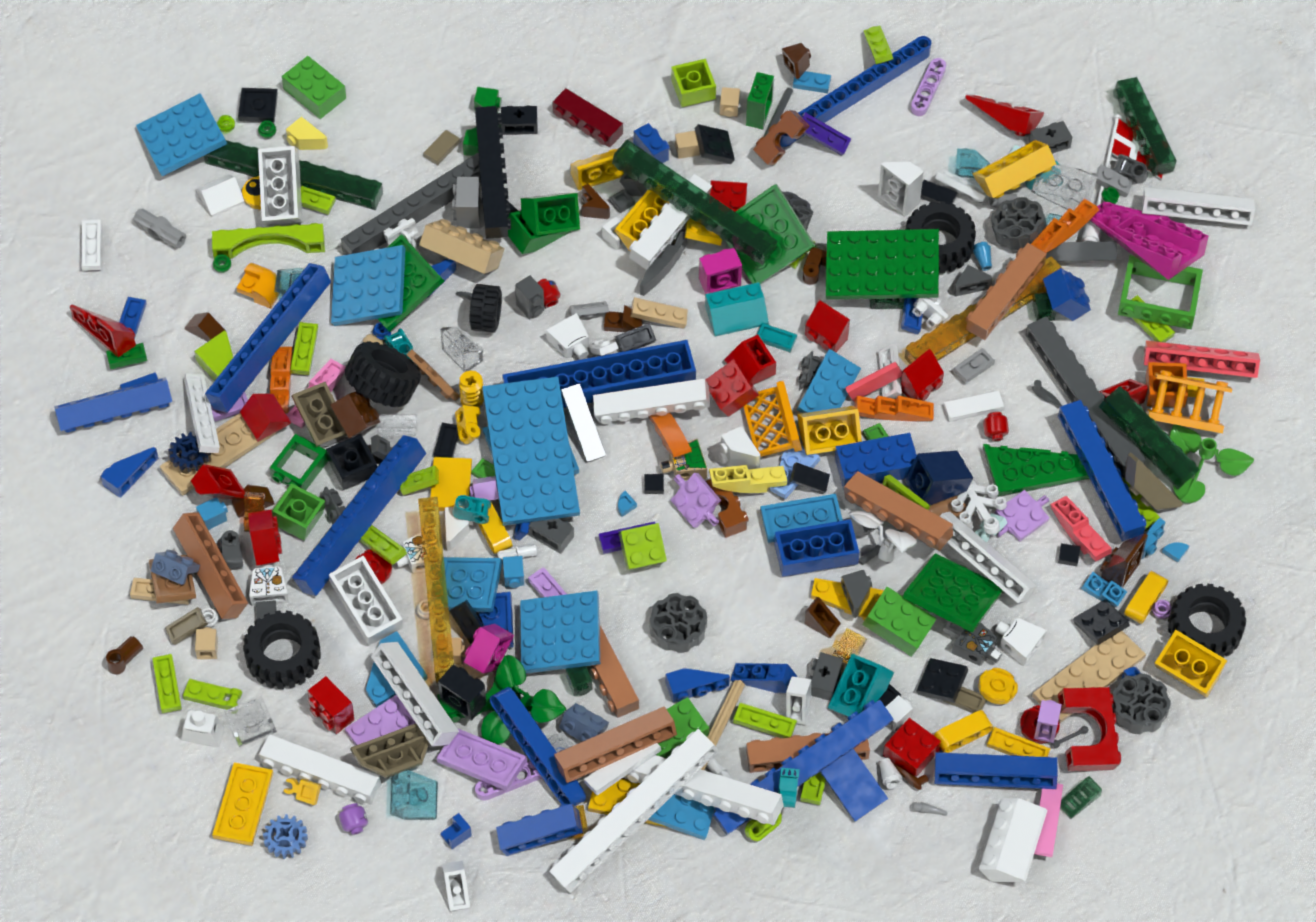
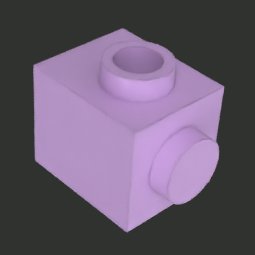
[470,476,499,501]

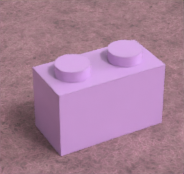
[1034,700,1062,743]

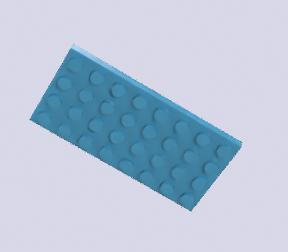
[482,377,580,526]

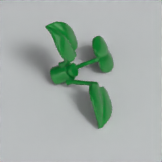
[481,655,566,745]

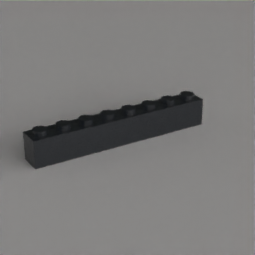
[475,106,511,239]

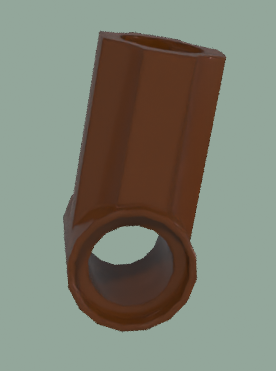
[106,636,143,675]

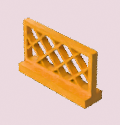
[743,380,802,457]

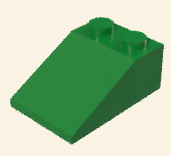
[507,211,571,254]

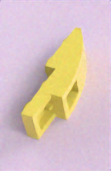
[709,465,787,493]

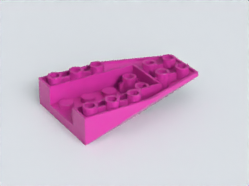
[1090,202,1209,280]

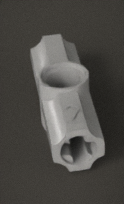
[133,208,186,248]

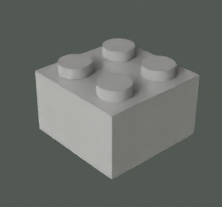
[452,177,480,228]

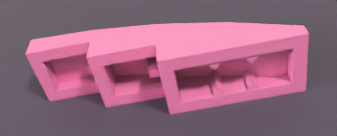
[287,359,345,428]
[1034,783,1063,857]

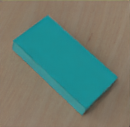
[757,323,797,353]

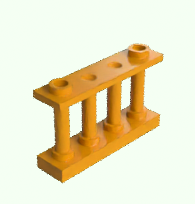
[1146,370,1232,434]

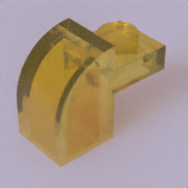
[832,628,867,664]

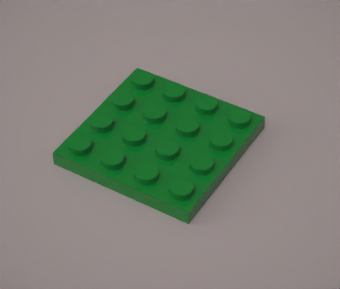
[716,184,816,284]
[378,234,444,332]
[903,553,1003,633]

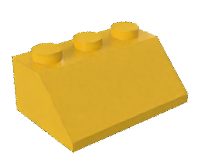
[570,148,629,191]
[797,406,862,455]
[1155,630,1227,698]

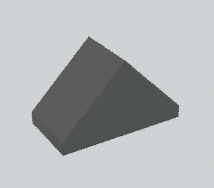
[954,265,992,297]

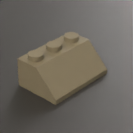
[291,382,347,447]

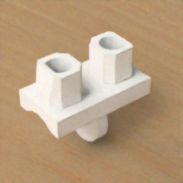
[383,218,419,246]
[912,298,949,329]

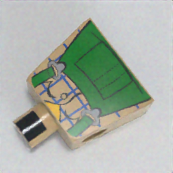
[660,438,708,481]

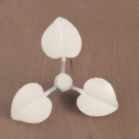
[848,511,917,562]

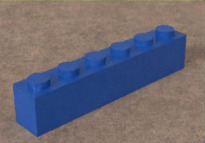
[54,377,173,432]
[934,752,1058,789]

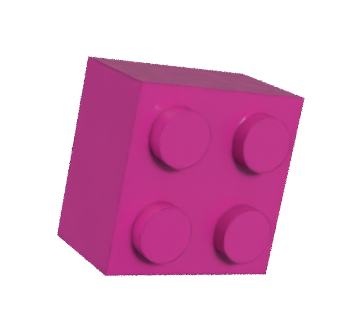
[699,248,742,294]
[464,624,514,674]

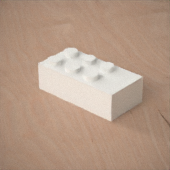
[258,146,303,226]
[329,556,403,646]

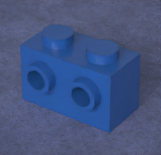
[634,123,670,166]

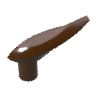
[894,764,929,790]

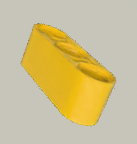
[477,501,513,554]
[1124,571,1169,624]
[934,710,994,753]

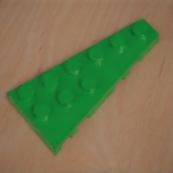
[983,444,1090,496]

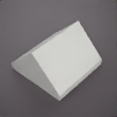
[196,174,245,217]

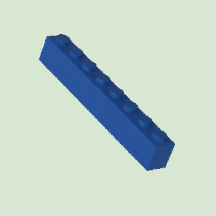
[1058,400,1146,542]

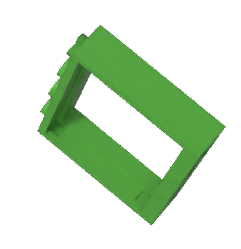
[1118,255,1203,330]

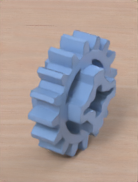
[263,814,308,859]

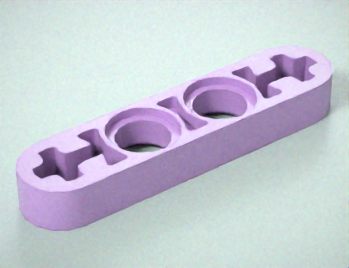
[911,58,946,116]
[475,761,542,801]

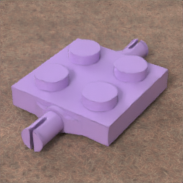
[671,473,721,528]
[995,490,1050,542]

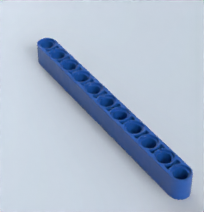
[780,36,932,147]

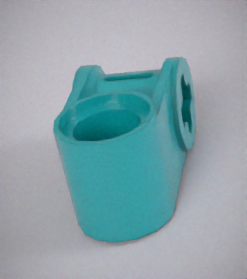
[384,328,413,361]
[452,495,491,524]

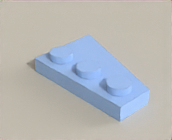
[770,446,820,499]

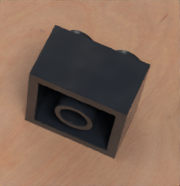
[326,434,377,490]
[438,664,486,721]

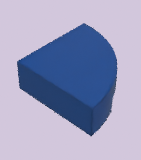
[1122,667,1141,678]

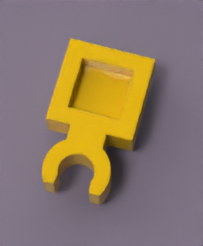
[284,778,321,805]

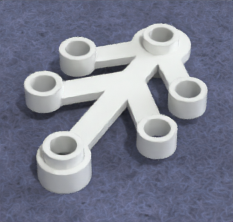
[951,480,1007,535]

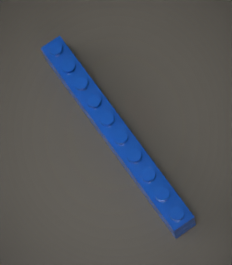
[205,263,331,413]
[292,435,427,596]
[713,700,894,836]

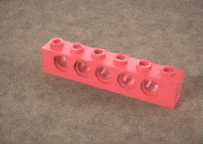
[1143,340,1260,378]

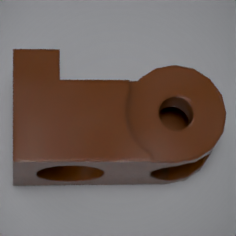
[802,248,827,285]

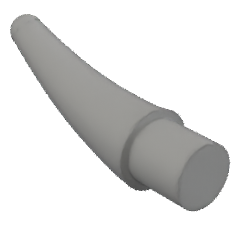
[912,802,948,815]

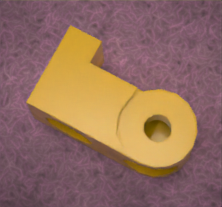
[455,405,481,444]

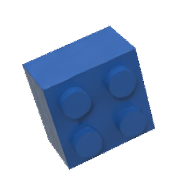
[1043,268,1091,321]

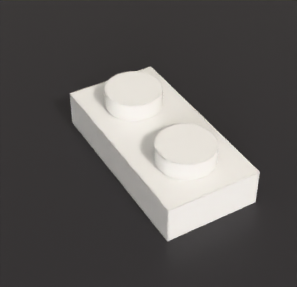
[589,338,618,356]

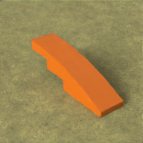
[1031,198,1099,253]
[270,347,292,413]
[854,395,934,421]
[649,413,692,458]

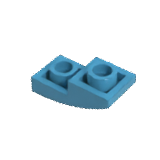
[1142,518,1166,559]
[1081,572,1127,607]

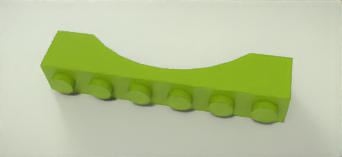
[212,223,325,259]

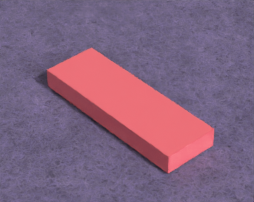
[845,362,902,401]

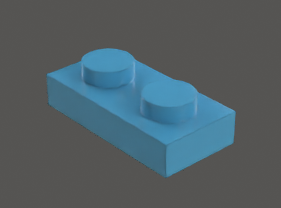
[793,71,831,94]

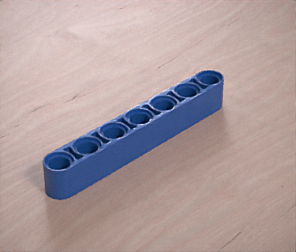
[490,687,586,806]

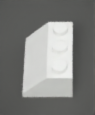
[878,162,924,216]

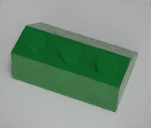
[520,193,580,236]

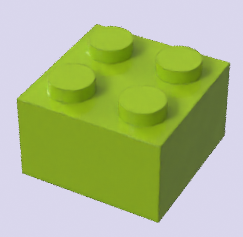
[671,58,716,107]
[618,523,667,570]

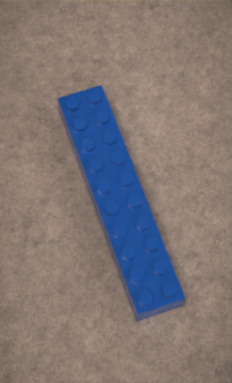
[502,339,696,408]

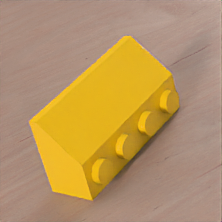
[972,140,1056,198]
[615,179,675,251]

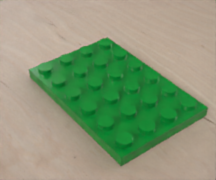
[826,229,939,300]

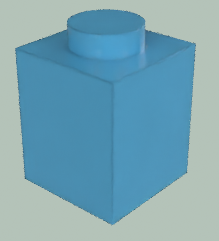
[196,497,228,530]
[503,556,524,588]

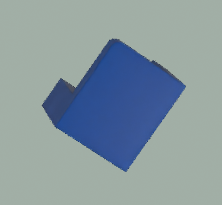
[441,813,472,849]

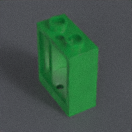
[746,72,774,130]
[270,434,328,490]

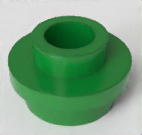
[258,121,276,138]
[1102,187,1119,204]
[213,254,232,272]

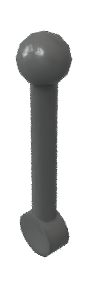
[1051,726,1089,748]

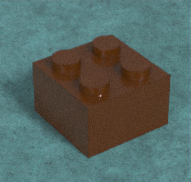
[330,391,380,438]

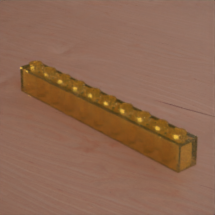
[904,256,1063,364]
[418,497,454,683]

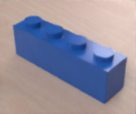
[496,804,583,856]

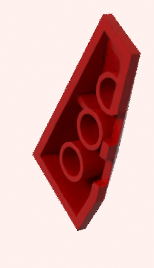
[965,94,1044,136]
[70,304,136,357]

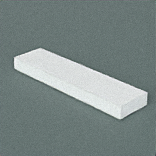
[561,384,605,462]
[584,743,661,795]

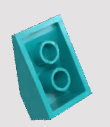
[828,653,894,717]

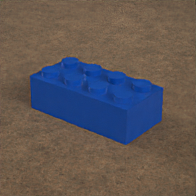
[835,433,917,490]
[774,519,859,577]

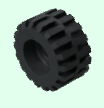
[469,284,502,333]

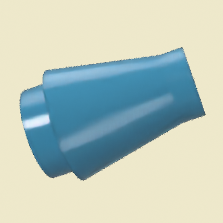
[973,242,992,271]

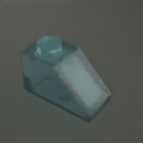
[955,148,990,178]
[274,267,304,296]

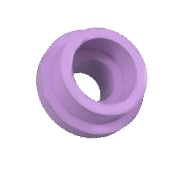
[1152,600,1172,619]

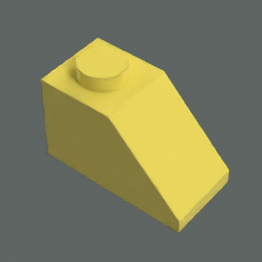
[286,116,328,150]

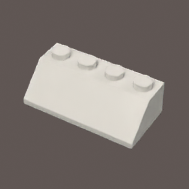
[979,798,1048,882]

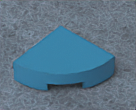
[618,491,637,517]
[1162,542,1189,562]

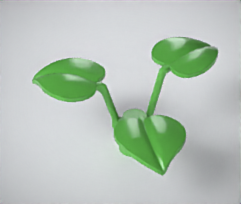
[1170,424,1254,503]

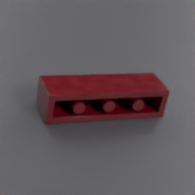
[552,88,623,147]

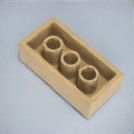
[419,219,505,274]

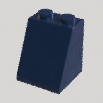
[905,450,973,505]

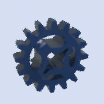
[168,432,211,472]

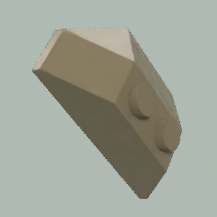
[1125,452,1183,510]
[350,723,429,778]

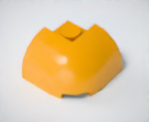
[236,263,281,309]

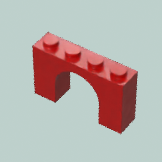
[1058,687,1121,771]

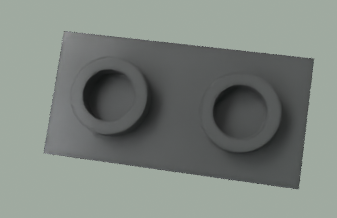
[798,351,821,391]
[320,486,346,524]

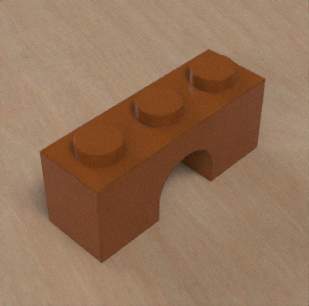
[753,110,810,165]
[705,479,749,538]

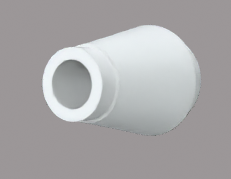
[879,758,902,789]

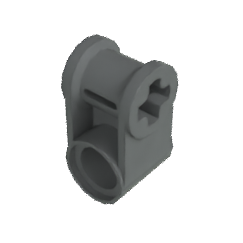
[1112,154,1148,183]
[221,530,243,569]

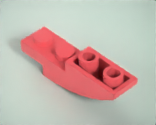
[1050,496,1112,562]

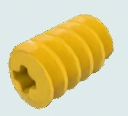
[459,370,484,407]

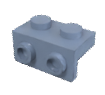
[151,550,200,585]
[559,703,609,742]

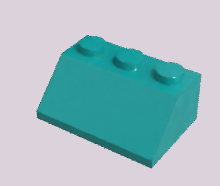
[705,282,769,337]

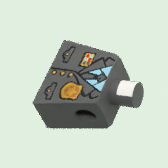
[952,623,1002,666]

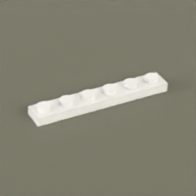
[184,373,220,453]

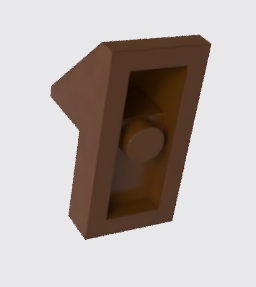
[581,183,610,219]
[604,305,643,332]

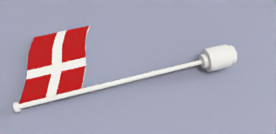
[1081,114,1169,242]

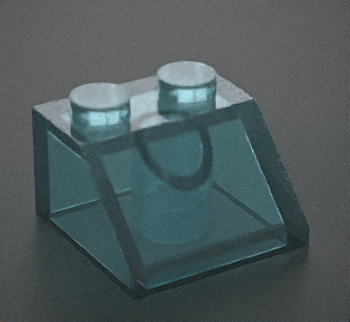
[390,770,438,820]

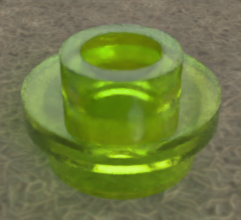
[217,115,235,132]

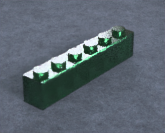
[1113,77,1177,176]
[1099,386,1200,490]

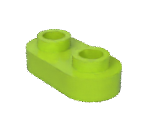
[745,812,782,841]

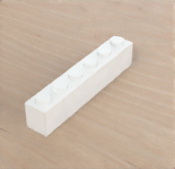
[629,174,712,270]
[1141,187,1255,225]
[593,378,710,424]
[940,512,1037,603]
[371,642,459,747]
[259,734,381,804]

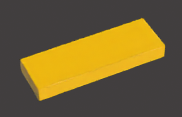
[987,727,1051,757]

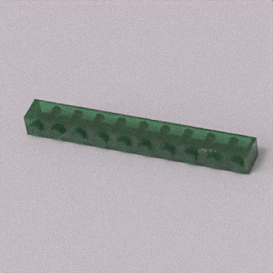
[204,140,383,210]
[612,140,778,265]

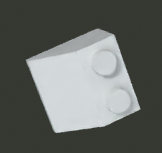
[719,426,761,469]

